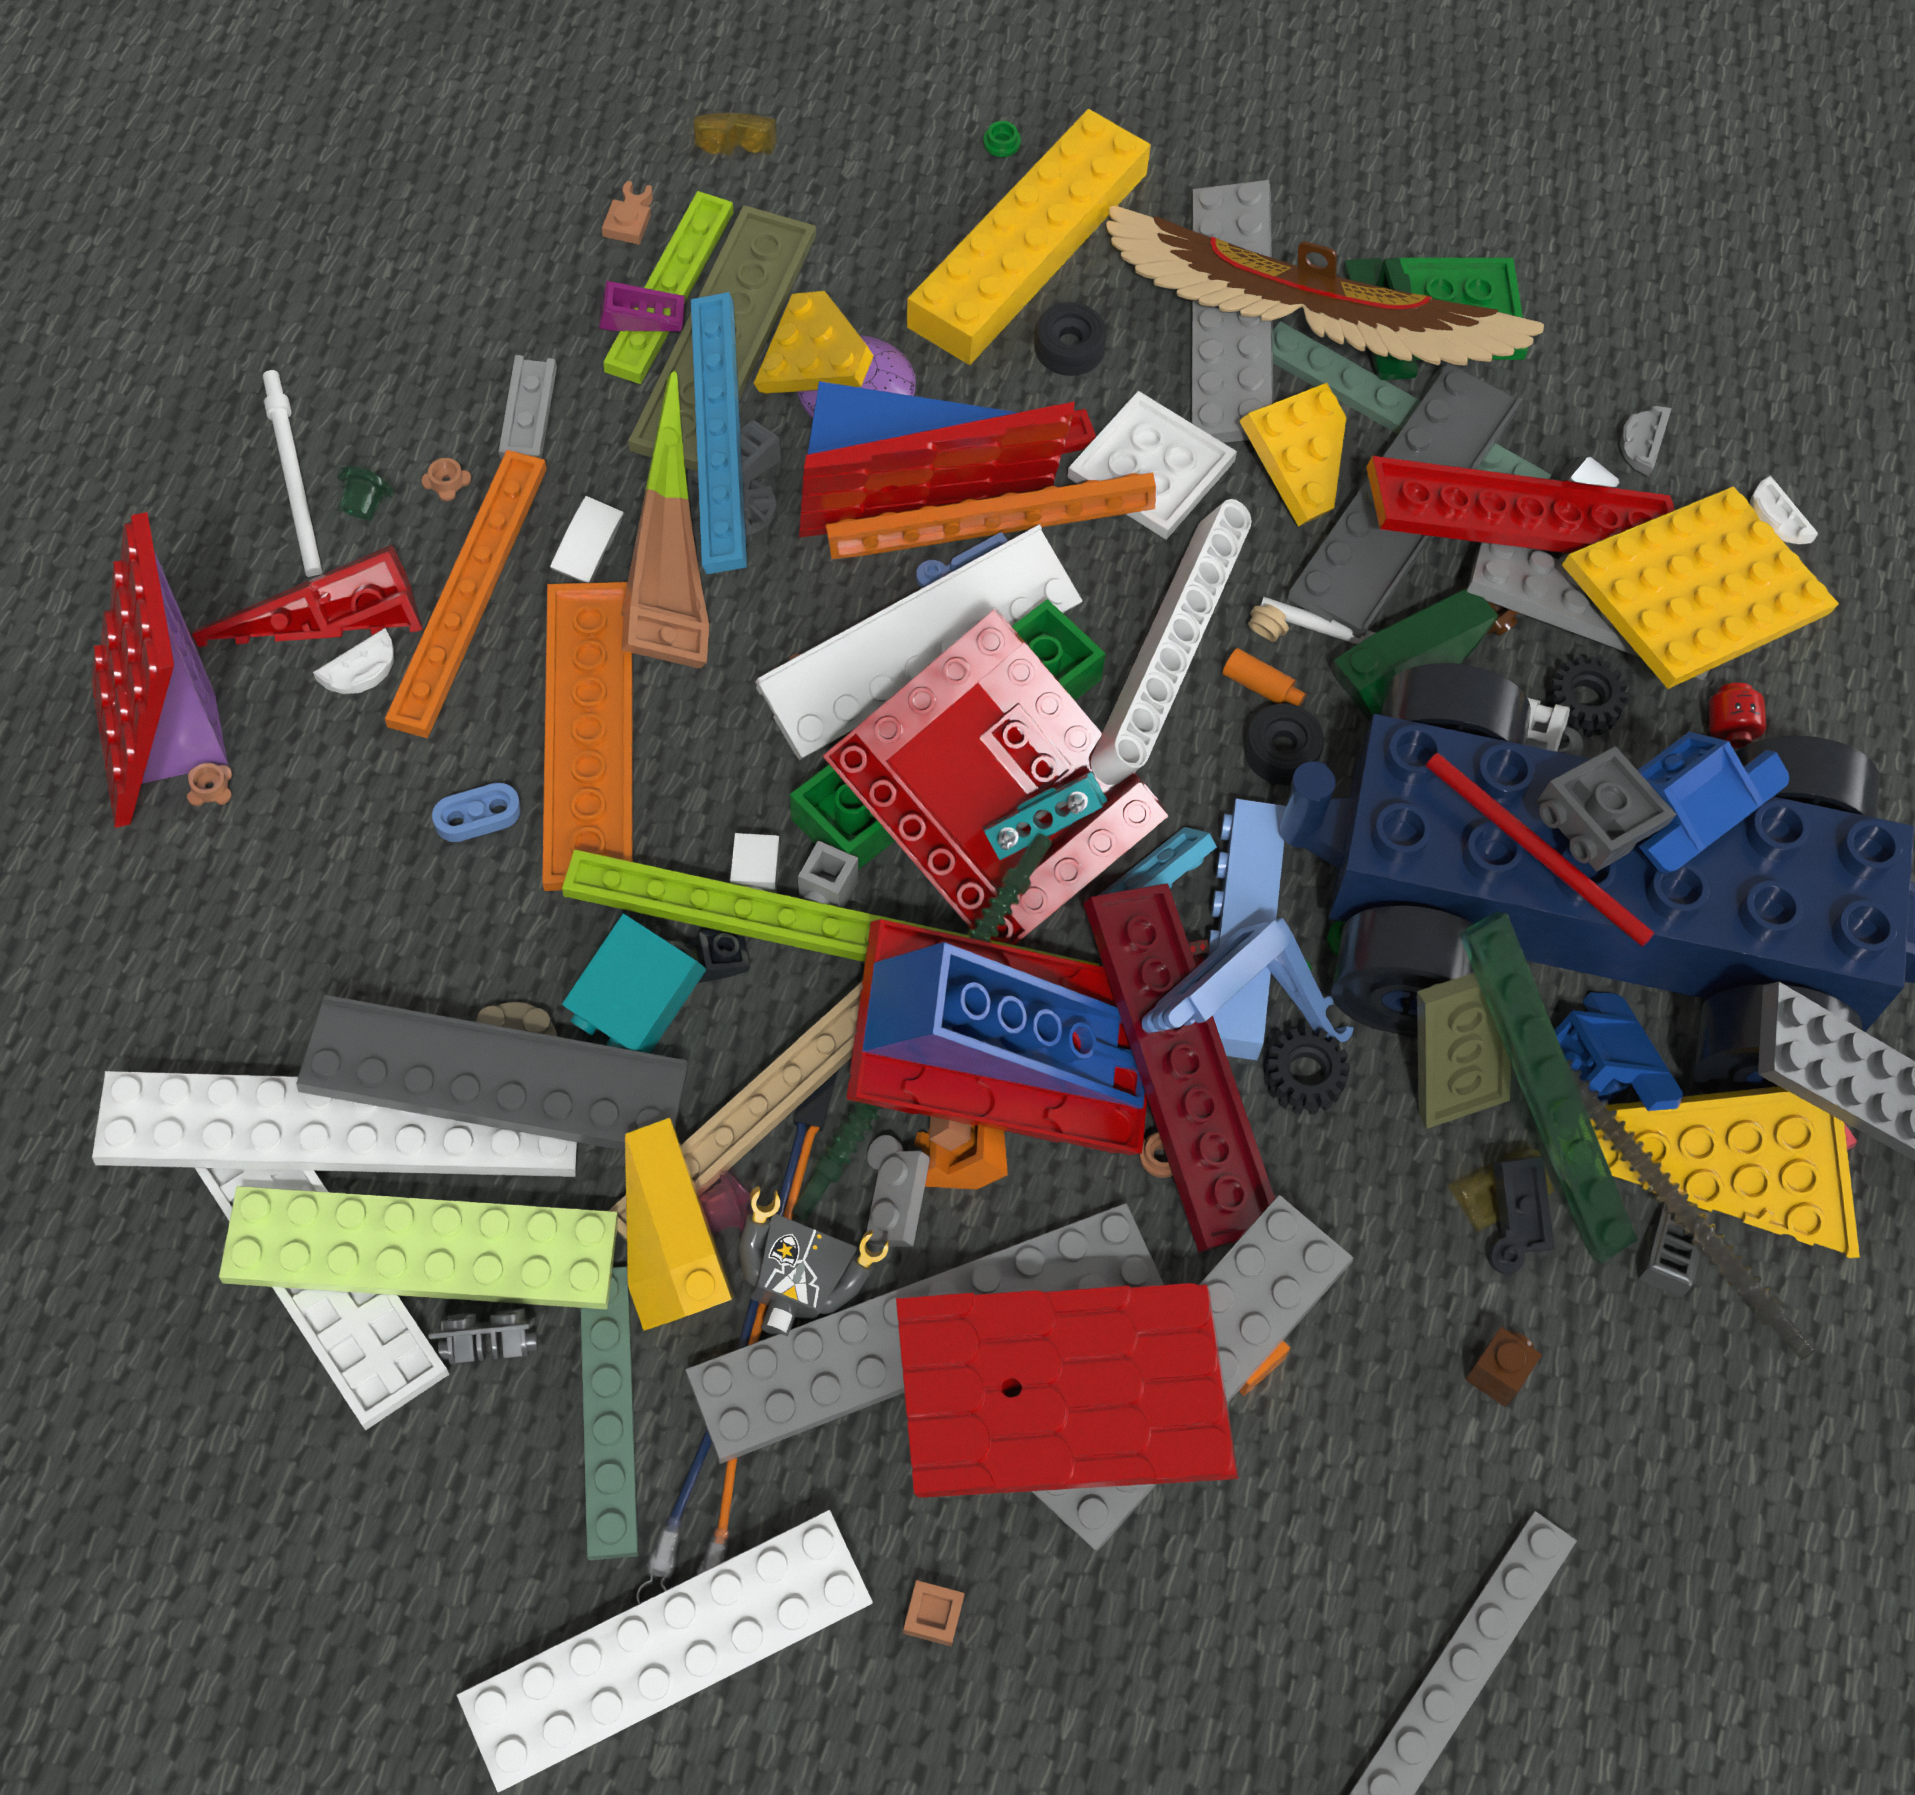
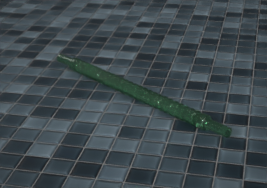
[792,833,1052,1221]

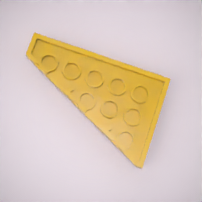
[1551,1086,1860,1258]

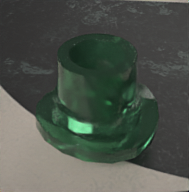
[337,466,395,521]

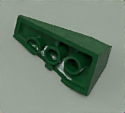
[1334,588,1498,723]

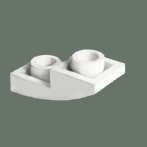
[550,496,625,583]

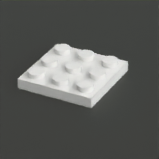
[1067,391,1237,540]

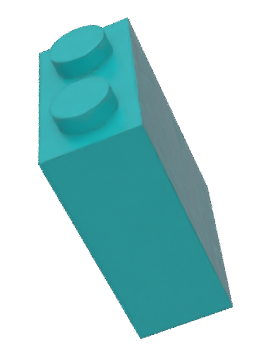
[562,914,707,1054]

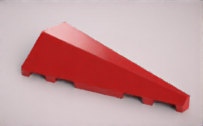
[192,544,423,647]

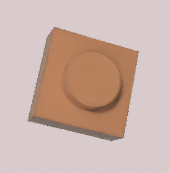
[903,1580,965,1647]

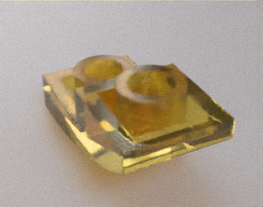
[694,113,777,156]

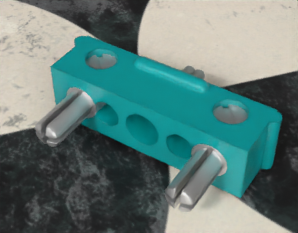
[983,771,1108,860]

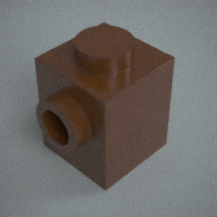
[1465,1327,1542,1407]

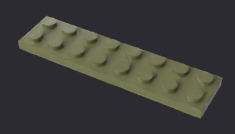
[628,205,816,471]

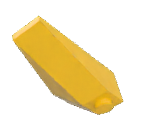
[625,1118,734,1331]

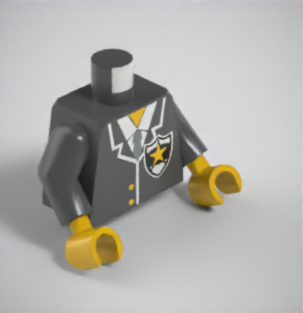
[738,1186,889,1336]

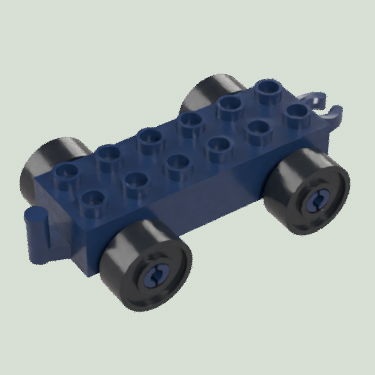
[1280,663,1915,1094]

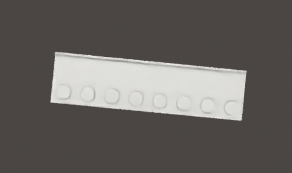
[755,525,1082,760]

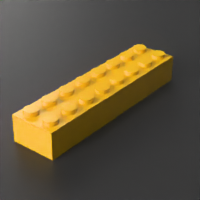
[907,109,1151,365]

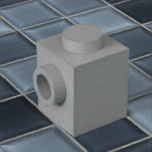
[798,841,858,908]

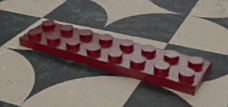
[1083,883,1275,1252]

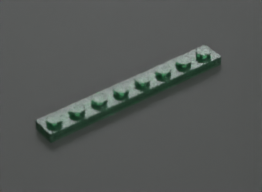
[1459,911,1638,1263]

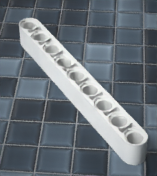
[1091,499,1252,785]

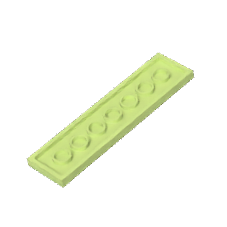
[219,1186,619,1309]

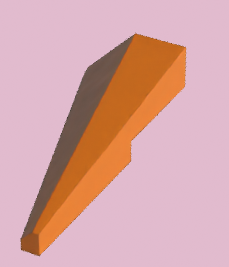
[914,1125,1008,1190]

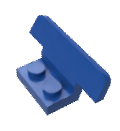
[1637,732,1789,873]
[1539,992,1683,1111]

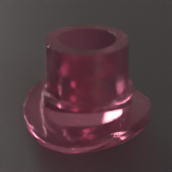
[699,1170,753,1234]

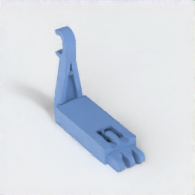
[1142,918,1354,1042]

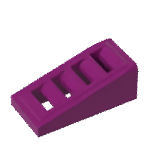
[599,281,685,331]

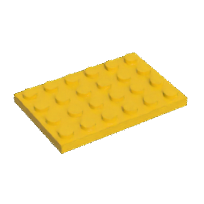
[1562,486,1839,689]

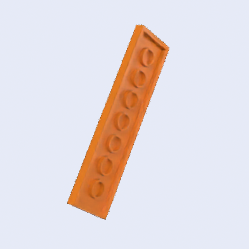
[542,582,633,891]

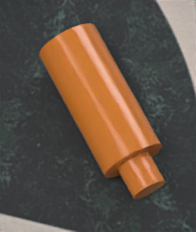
[1223,648,1307,707]

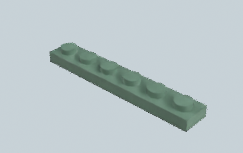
[581,1267,639,1560]

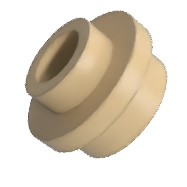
[1248,604,1289,642]

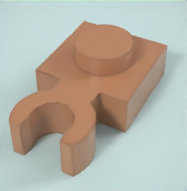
[602,181,653,245]

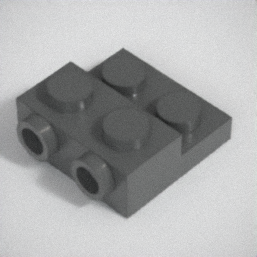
[1536,746,1677,872]

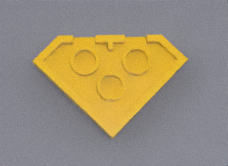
[754,291,874,394]
[1239,383,1346,527]

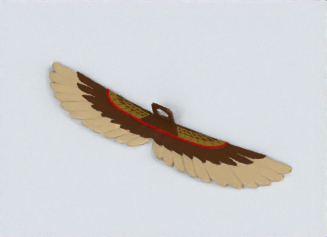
[1106,206,1544,366]

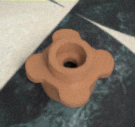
[421,458,471,501]
[187,763,232,806]

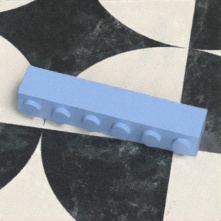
[1207,799,1286,1060]

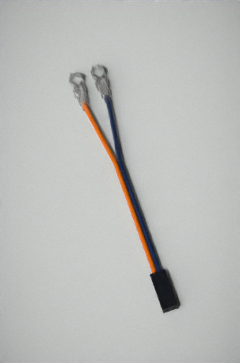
[637,1069,839,1604]

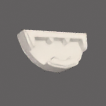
[1750,476,1818,544]
[313,628,394,694]

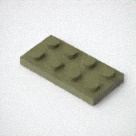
[1417,963,1513,1129]

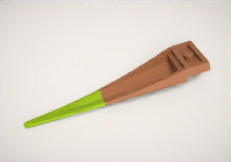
[621,370,709,668]

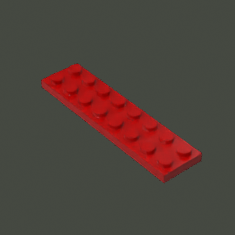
[1366,456,1675,553]

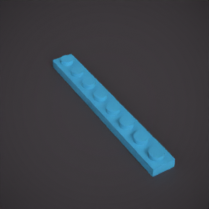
[691,292,747,574]

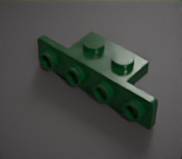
[1343,258,1418,380]

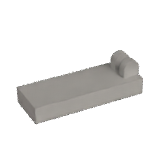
[499,355,557,458]

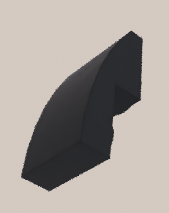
[667,930,750,983]

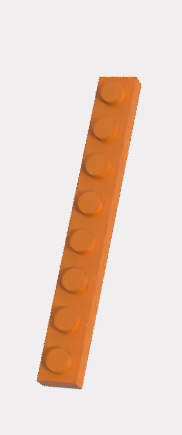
[385,450,547,738]
[826,472,1156,559]

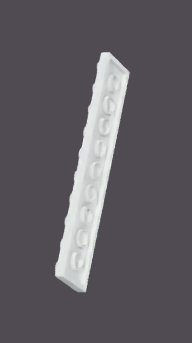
[92,1071,577,1177]

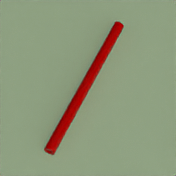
[1426,753,1655,947]

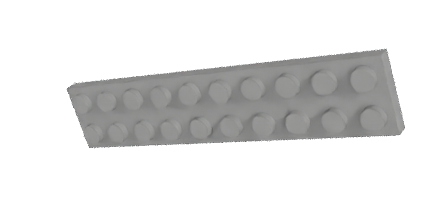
[686,1203,1164,1464]

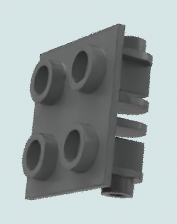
[429,1308,538,1365]

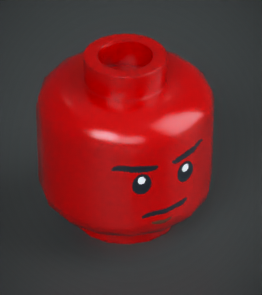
[1708,683,1766,749]

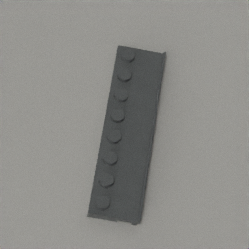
[1288,363,1523,639]
[296,995,688,1151]

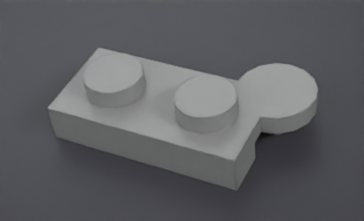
[866,1135,930,1247]

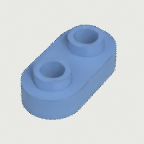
[432,783,521,842]

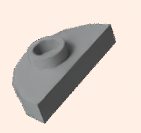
[1620,406,1672,477]

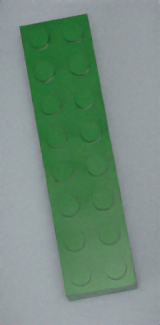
[790,599,1106,870]

